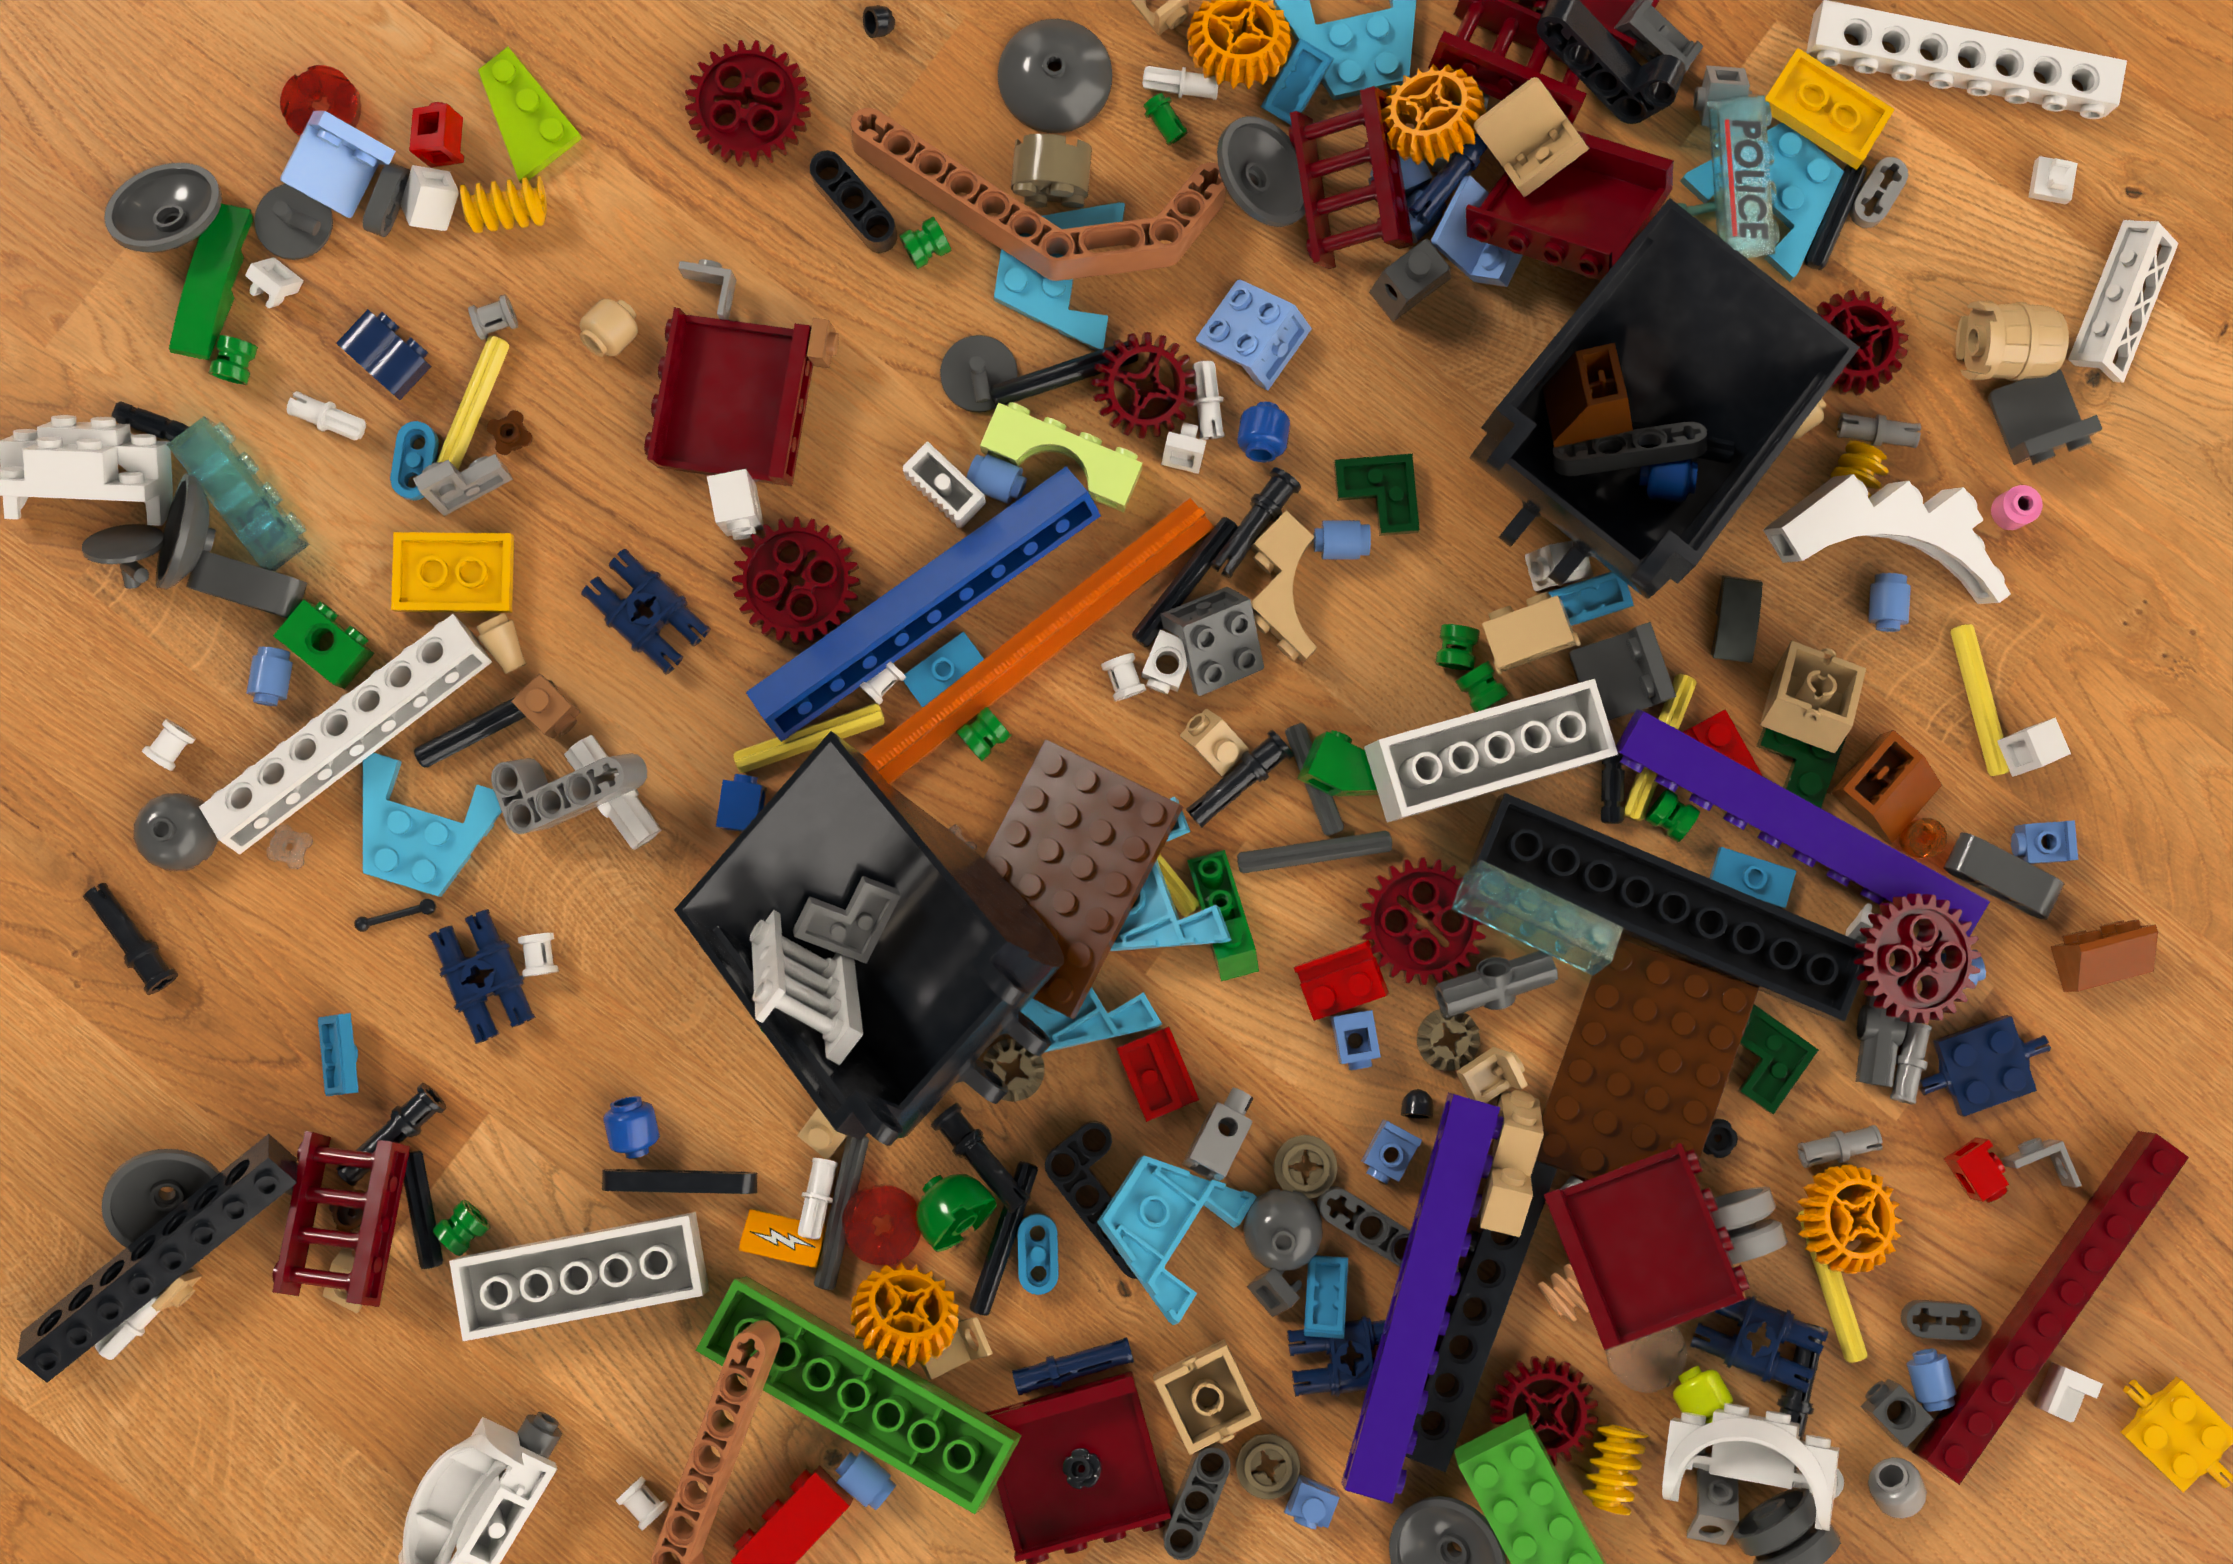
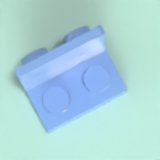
[280,111,396,218]
[1431,176,1523,287]
[1196,279,1312,391]

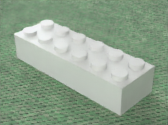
[1364,679,1618,823]
[449,1212,709,1341]

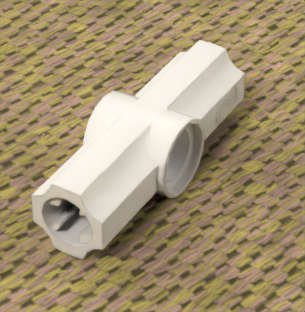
[564,735,662,850]

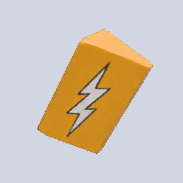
[738,1209,827,1268]

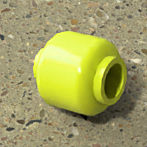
[1673,1366,1733,1424]

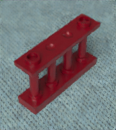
[1428,0,1587,125]
[1289,86,1414,269]
[272,1131,410,1307]

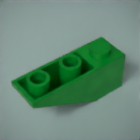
[1297,730,1378,796]
[1187,850,1259,982]

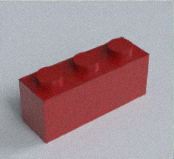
[730,1465,853,1564]

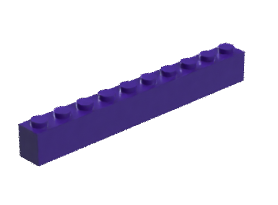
[1616,709,1990,936]
[1341,1092,1503,1504]

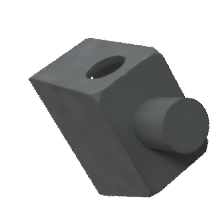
[1369,238,1451,322]

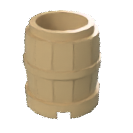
[1956,301,2069,381]

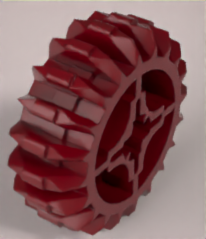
[1817,290,1909,396]
[1091,332,1197,439]
[1489,1356,1598,1466]

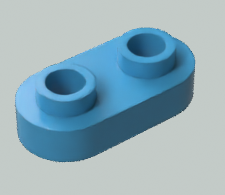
[390,421,439,501]
[1017,1213,1059,1295]

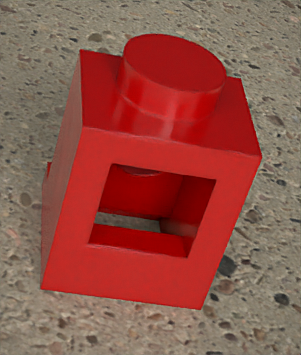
[409,102,464,168]
[1944,1137,2009,1203]

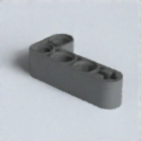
[1317,1186,1458,1272]

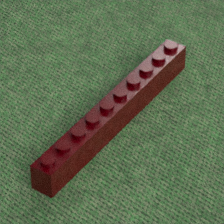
[1912,1131,2189,1485]

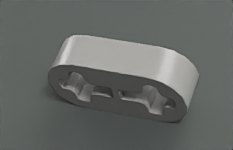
[1850,157,1908,228]

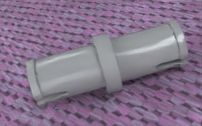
[1837,413,1921,448]
[1890,1022,1932,1104]
[1797,1125,1883,1168]

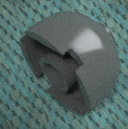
[133,793,218,871]
[1244,1189,1323,1271]

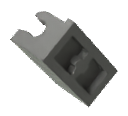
[1614,0,1703,73]

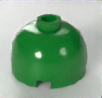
[916,1174,997,1252]

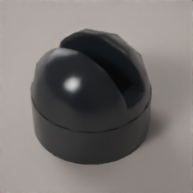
[863,5,895,38]
[1401,1089,1433,1119]

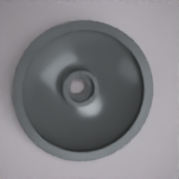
[998,19,1112,133]
[1217,116,1305,227]
[104,163,222,252]
[156,473,216,590]
[102,1149,220,1248]
[1389,1496,1506,1564]

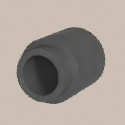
[517,1412,562,1459]

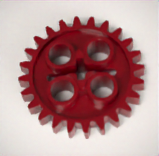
[685,40,812,167]
[732,517,861,645]
[1358,857,1488,985]
[1854,893,1981,1024]

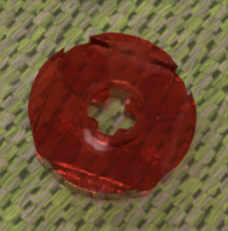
[280,65,361,138]
[842,1184,921,1266]

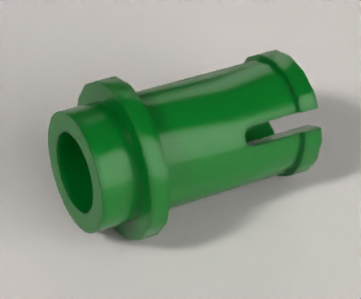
[1143,93,1188,146]

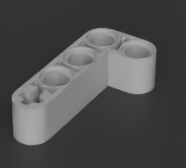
[491,753,647,834]

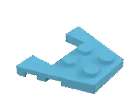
[1274,0,1416,101]
[1680,123,1844,282]
[994,202,1125,351]
[363,753,502,897]
[1110,797,1232,951]
[1021,987,1162,1053]
[1097,1155,1257,1325]

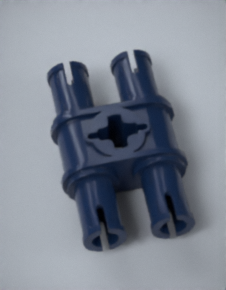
[581,549,711,675]
[428,909,536,1044]
[1690,1296,1829,1394]
[1287,1316,1386,1397]

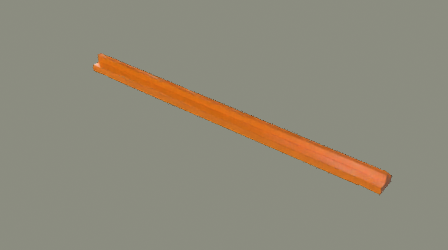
[863,498,1214,785]

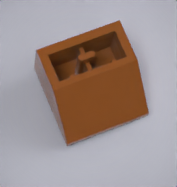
[1542,343,1633,448]
[1830,730,1942,844]
[2051,919,2158,992]

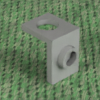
[678,259,736,320]
[2001,1138,2082,1188]
[1687,1468,1739,1545]

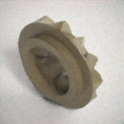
[1417,1009,1480,1071]
[982,1038,1045,1102]
[1273,1135,1337,1199]
[1236,1433,1300,1499]

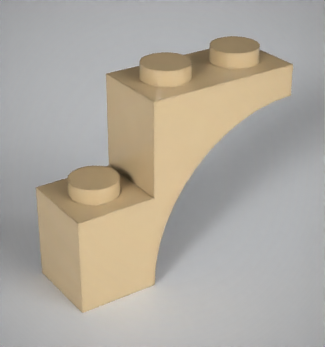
[1251,510,1317,663]
[1479,1090,1544,1237]

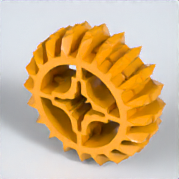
[1187,0,1291,90]
[1381,64,1486,166]
[1795,1165,1903,1274]
[850,1262,959,1369]

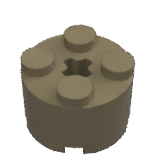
[1011,134,1092,208]

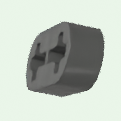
[363,162,410,237]
[1901,1300,1982,1340]

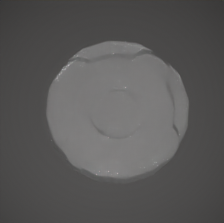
[1605,1326,1688,1393]

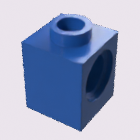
[716,774,767,832]

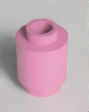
[1991,485,2043,530]

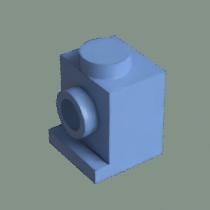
[2011,820,2078,864]
[1330,1010,1381,1070]
[1361,1119,1422,1184]
[1284,1474,1340,1530]

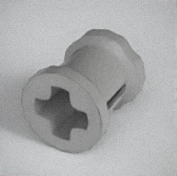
[468,294,518,340]

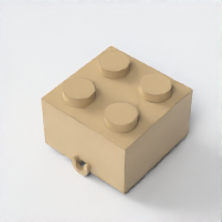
[1482,592,1581,675]
[1760,641,1866,754]
[1153,1339,1262,1455]

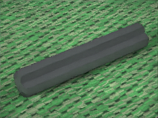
[1285,723,1344,836]

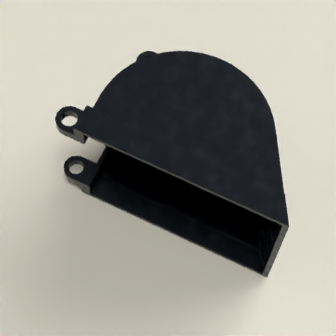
[1469,198,1860,599]
[674,731,1064,1146]

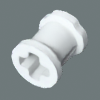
[1101,653,1146,702]
[859,661,906,705]
[142,719,196,771]
[518,933,559,977]
[616,1476,669,1531]

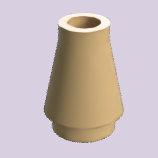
[476,613,527,674]

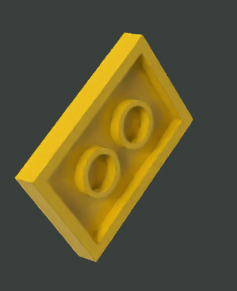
[1759,48,1895,170]
[391,532,514,613]

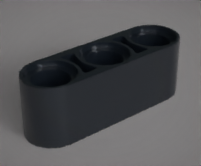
[809,150,898,253]

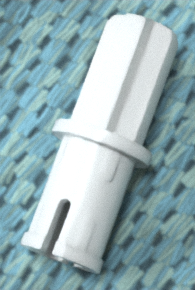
[1142,66,1219,100]
[1192,360,1225,440]
[287,391,367,440]
[798,1158,838,1240]
[95,1293,161,1360]

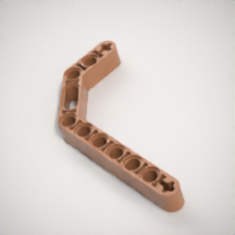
[851,108,1227,281]
[650,1320,781,1564]

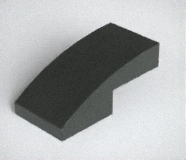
[1711,576,1763,663]

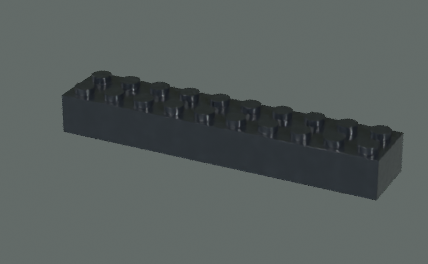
[1469,793,1865,1021]

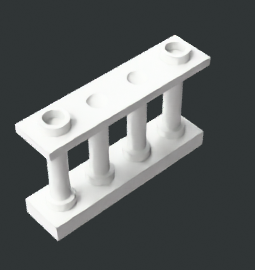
[750,910,863,1065]

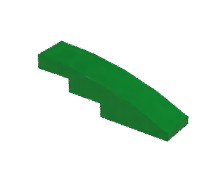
[169,203,254,361]

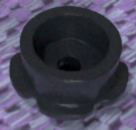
[1703,1119,1738,1158]
[1063,1448,1101,1489]

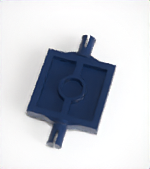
[1919,1015,2051,1117]

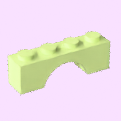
[980,402,1143,512]

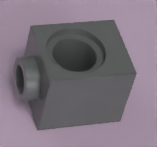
[1860,1379,1934,1448]

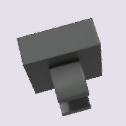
[1247,1268,1302,1317]

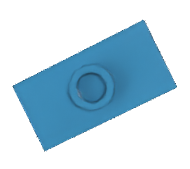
[1261,38,1334,125]
[1549,572,1634,626]
[903,631,984,708]
[1709,847,1797,909]
[318,1013,359,1096]
[1304,1255,1348,1339]

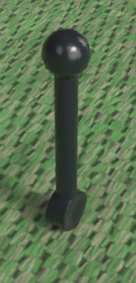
[354,899,437,932]

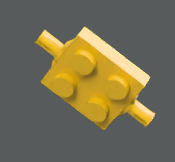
[2120,1376,2233,1493]

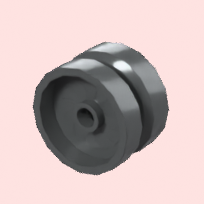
[1733,1488,1841,1564]

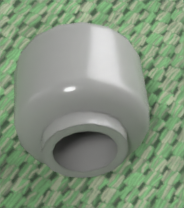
[1868,1457,1927,1519]

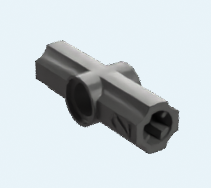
[1434,949,1558,1018]
[1855,966,1907,1087]

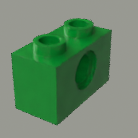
[273,599,374,689]

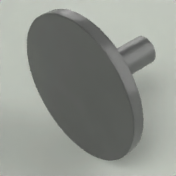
[254,184,333,260]
[940,335,1018,412]
[82,524,165,589]

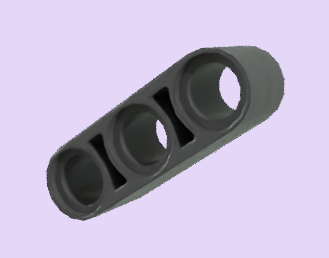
[186,551,308,618]
[1943,832,2064,920]
[1163,1442,1231,1560]

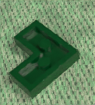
[1334,453,1420,536]
[1756,727,1847,808]
[1738,1004,1819,1115]

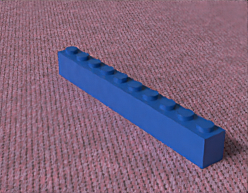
[746,467,1101,742]

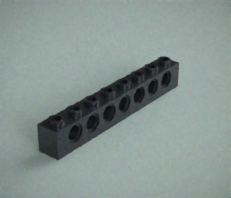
[17,1134,297,1383]
[1405,1161,1557,1472]

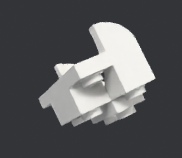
[0,415,173,526]
[1662,1403,1840,1531]
[398,1417,557,1564]

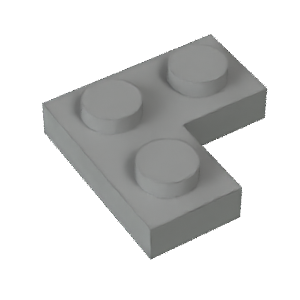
[413,454,513,516]
[792,876,901,964]

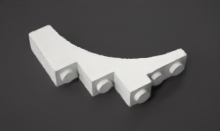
[1763,474,2011,604]

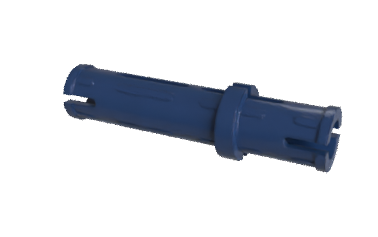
[1408,134,1488,225]
[1012,1337,1134,1396]

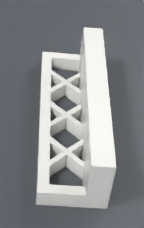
[2068,220,2179,383]

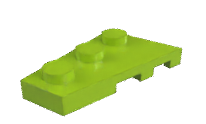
[478,47,582,183]

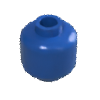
[1237,401,1290,463]
[1639,459,1698,503]
[603,1096,660,1159]

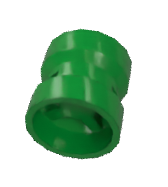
[899,217,951,269]
[208,335,258,385]
[1435,624,1480,671]
[1455,661,1509,712]
[957,707,1011,762]
[1645,788,1700,843]
[433,1200,491,1256]

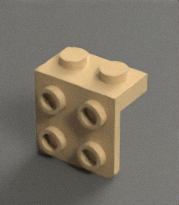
[1474,77,1589,197]

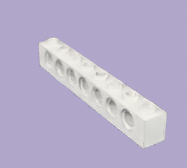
[1806,0,2127,119]
[199,614,492,854]

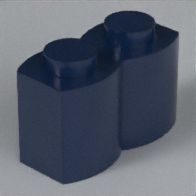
[336,309,432,400]

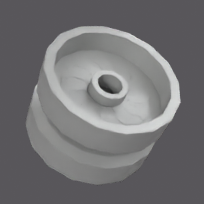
[1712,1186,1788,1264]

